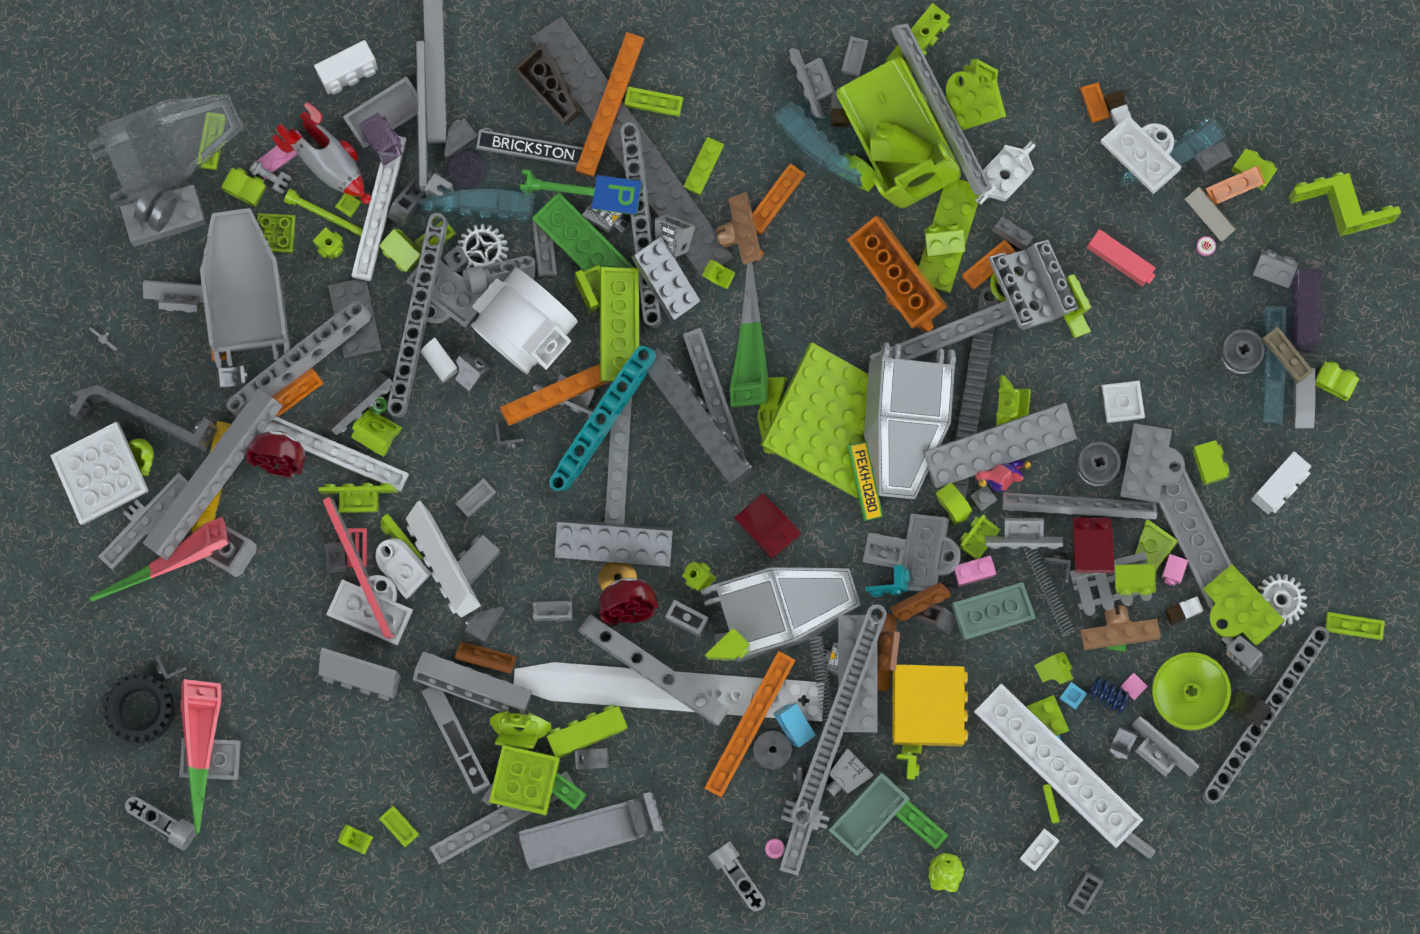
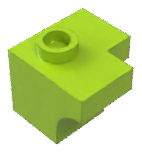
[1034,652,1074,684]

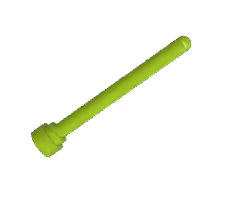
[284,188,363,236]

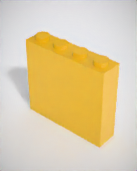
[892,665,968,747]

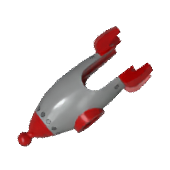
[272,102,372,204]

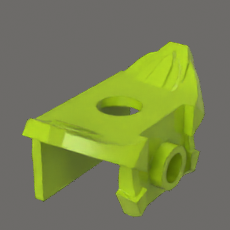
[996,375,1031,426]
[490,711,551,749]

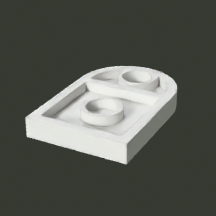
[376,538,431,599]

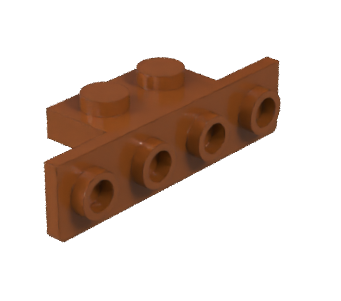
[877,612,900,692]

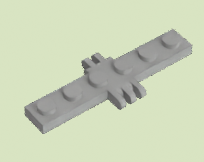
[98,473,188,570]
[779,767,831,876]

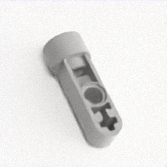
[463,256,535,296]
[125,797,196,851]
[708,841,765,911]

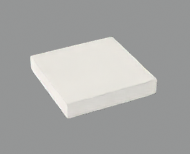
[1101,381,1145,423]

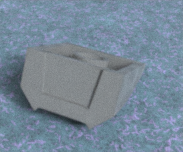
[204,526,257,577]

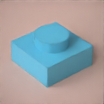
[1059,682,1087,709]

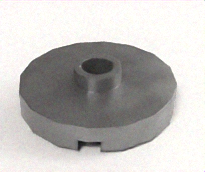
[753,730,792,770]

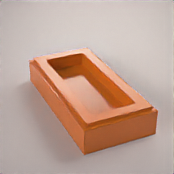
[1080,82,1110,123]

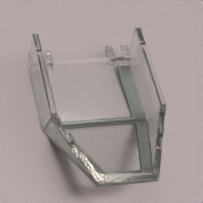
[88,94,244,210]

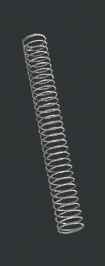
[1022,546,1075,637]
[809,636,841,753]

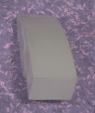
[1293,368,1315,429]

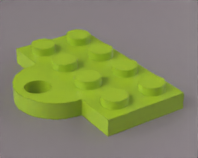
[939,71,1006,136]
[1203,564,1285,647]

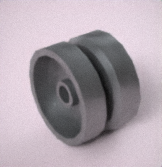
[134,182,179,232]
[1220,329,1265,375]
[1076,442,1121,487]

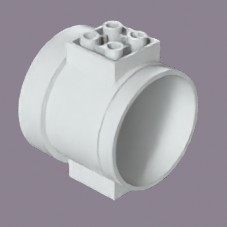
[471,268,578,374]

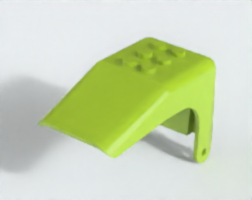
[836,56,962,208]

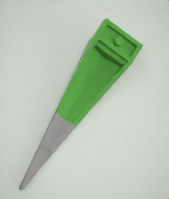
[730,262,769,408]

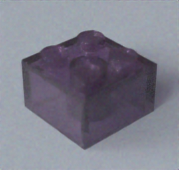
[359,112,403,166]

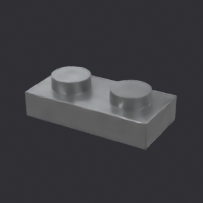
[992,217,1034,251]

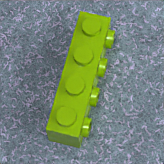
[885,3,950,73]
[547,705,628,758]

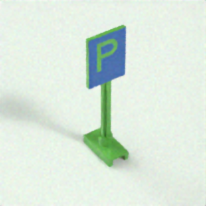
[520,169,642,215]

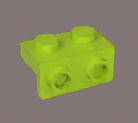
[924,223,965,256]
[959,515,1001,560]

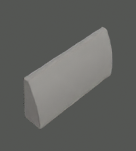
[342,76,418,149]

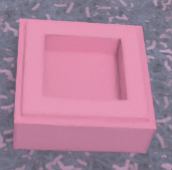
[1120,673,1148,700]

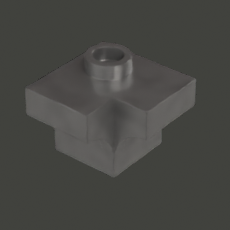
[455,352,492,391]

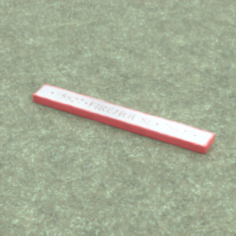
[323,497,396,639]

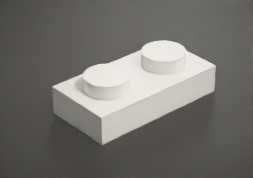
[1020,828,1059,872]

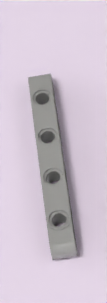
[227,301,371,418]
[578,615,729,726]

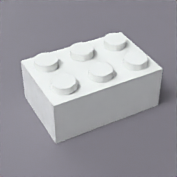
[314,40,378,95]
[1251,451,1312,514]

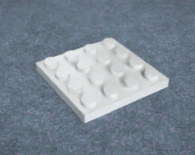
[50,422,149,525]

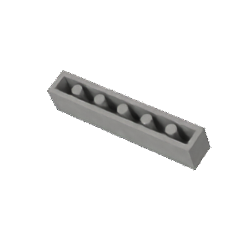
[413,652,532,714]

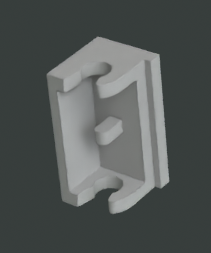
[424,173,454,204]
[533,601,573,621]

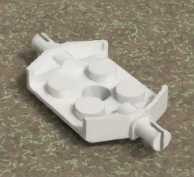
[975,141,1036,205]

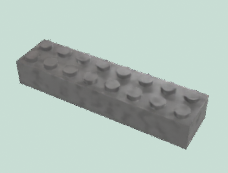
[643,348,753,488]

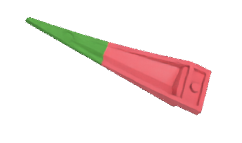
[89,517,228,601]
[180,679,221,835]

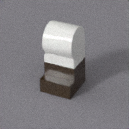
[1104,90,1131,126]
[1164,597,1204,626]

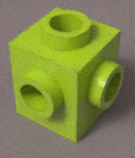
[313,227,344,260]
[682,561,716,591]

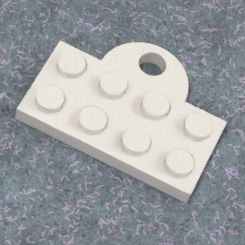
[1101,116,1181,194]
[326,575,413,646]

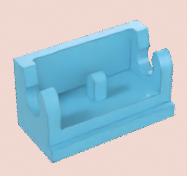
[773,703,816,747]

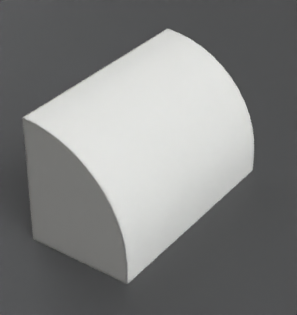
[421,338,458,383]

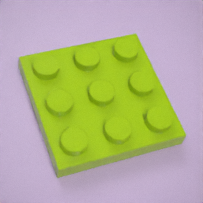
[489,745,560,816]

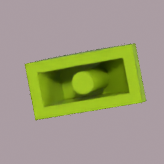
[705,628,750,660]

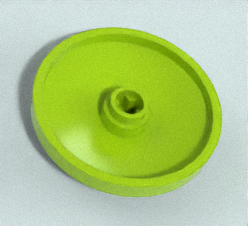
[1152,652,1231,731]

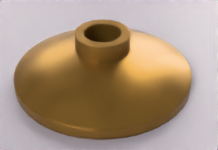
[598,562,637,590]

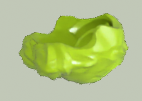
[128,438,154,476]
[928,853,964,892]

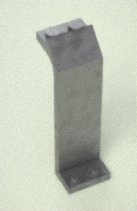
[69,385,218,451]
[513,792,664,873]

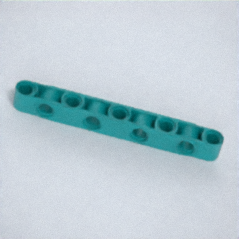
[549,346,656,492]

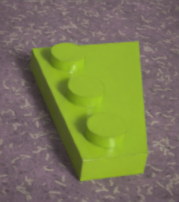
[1135,519,1178,571]

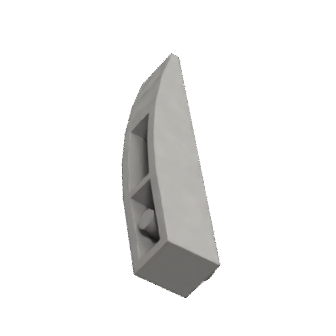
[421,687,491,795]

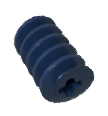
[1086,676,1130,715]

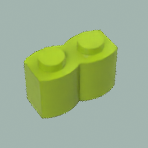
[221,168,266,208]
[1315,361,1359,401]

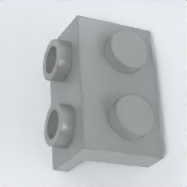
[1253,249,1298,288]
[863,533,906,568]

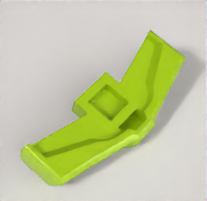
[757,377,788,454]

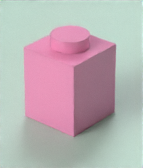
[1161,554,1188,586]

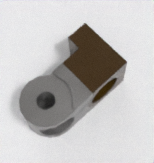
[831,90,850,127]

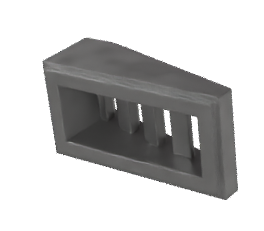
[1067,870,1104,915]

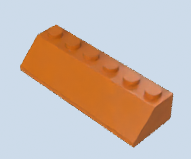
[847,216,948,328]

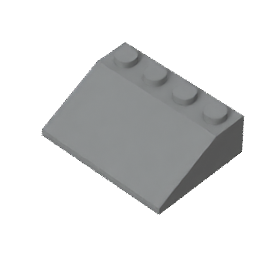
[319,648,401,701]

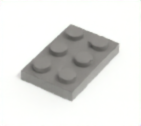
[179,738,241,780]

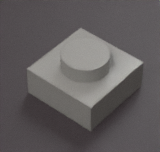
[970,485,997,512]

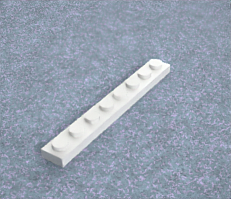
[351,134,407,281]
[264,416,409,492]

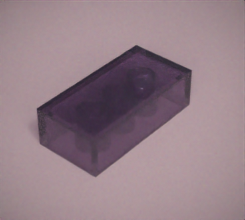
[1292,269,1324,352]

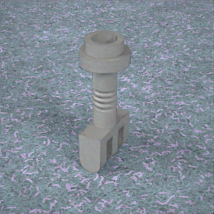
[249,160,292,194]

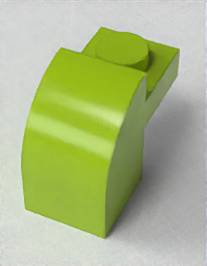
[834,153,878,192]
[936,482,972,526]

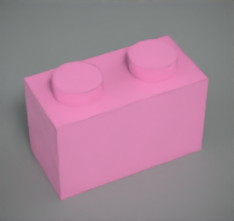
[953,556,996,587]

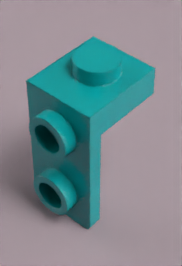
[865,565,910,597]

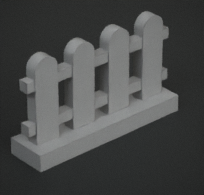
[1070,552,1152,616]

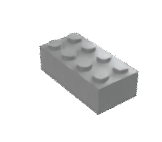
[120,185,207,247]

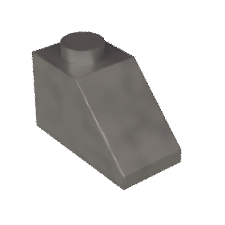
[444,118,478,162]
[1191,141,1233,177]
[912,605,956,635]
[464,607,505,644]

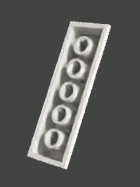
[406,501,481,617]

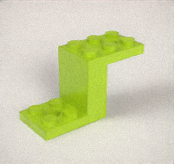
[1289,172,1401,236]

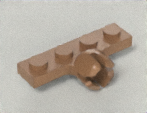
[716,192,762,265]
[1080,605,1161,650]

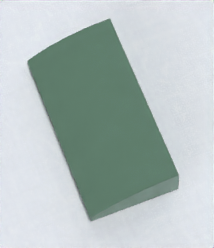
[827,770,910,856]

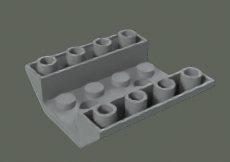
[988,240,1079,330]

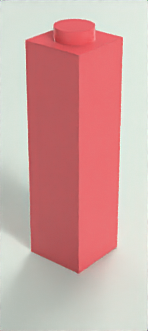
[1087,229,1156,286]

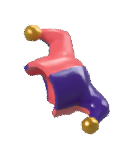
[975,460,1031,492]

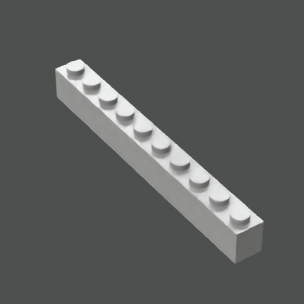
[143,388,282,561]

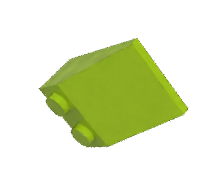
[870,123,934,163]

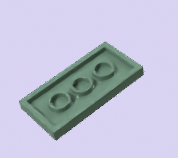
[951,582,1036,641]

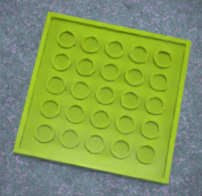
[760,342,873,498]

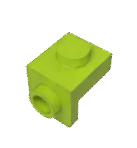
[702,259,735,289]
[896,751,919,781]
[338,824,373,855]

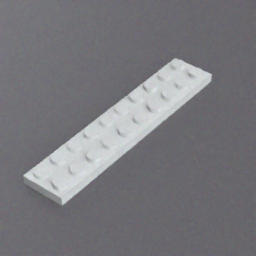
[974,684,1143,848]

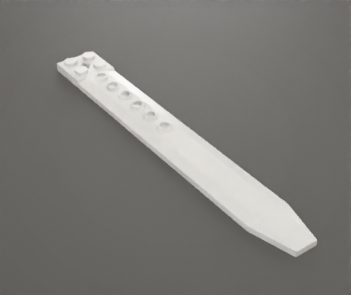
[514,662,824,722]

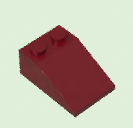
[734,493,801,561]
[1071,517,1115,573]

